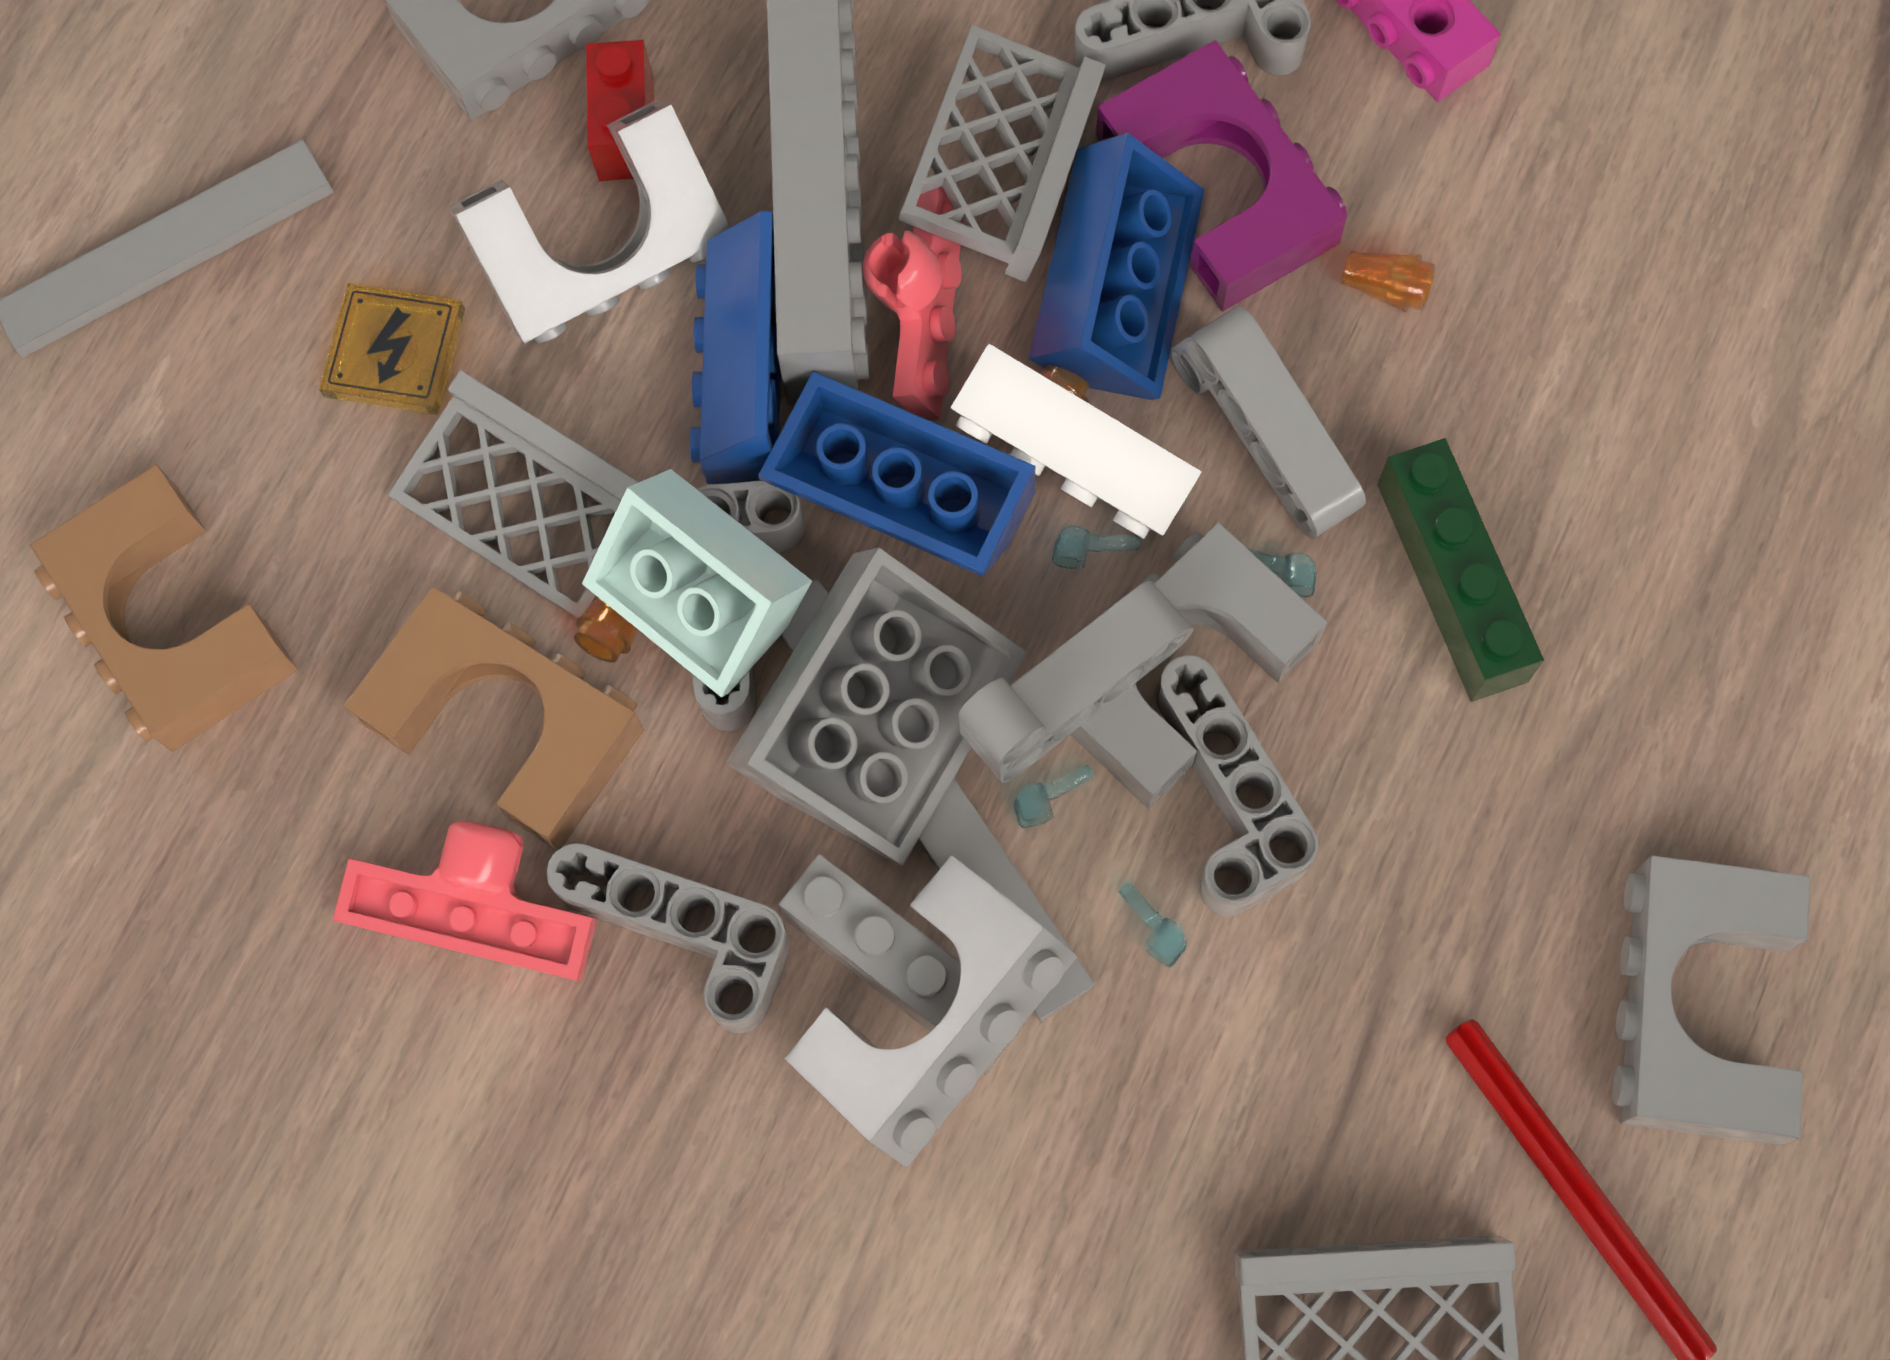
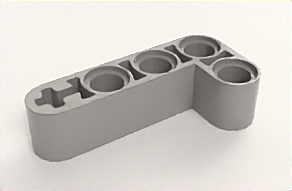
[1074,0,1311,81]
[1170,306,1366,539]
[692,481,805,731]
[958,581,1194,783]
[1157,655,1318,916]
[546,843,791,1033]

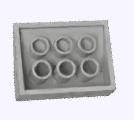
[725,547,1027,866]

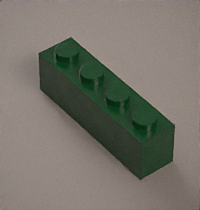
[1377,438,1544,702]

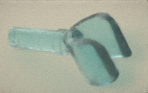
[1052,526,1140,569]
[1246,547,1316,597]
[1014,764,1095,828]
[1119,882,1186,967]

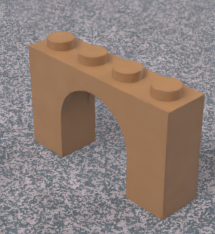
[30,464,298,752]
[343,586,644,851]

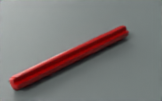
[1445,1019,1717,1360]

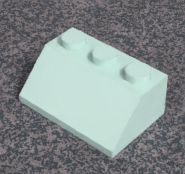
[582,469,812,697]

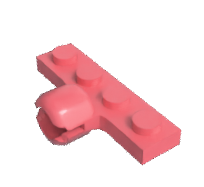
[862,187,962,420]
[333,821,598,981]

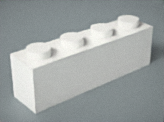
[950,344,1202,539]

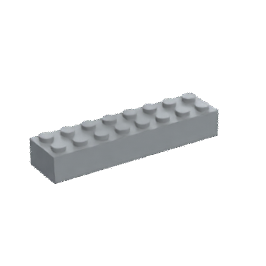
[767,0,870,405]

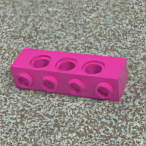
[1336,0,1501,102]

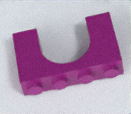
[1096,40,1347,312]

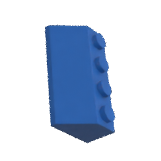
[1029,133,1204,400]
[690,211,781,484]
[758,371,1036,577]

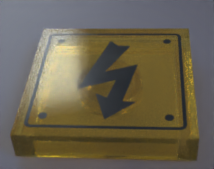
[319,283,465,415]

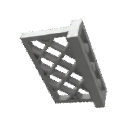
[898,24,1106,282]
[387,370,639,623]
[1234,1236,1519,1360]

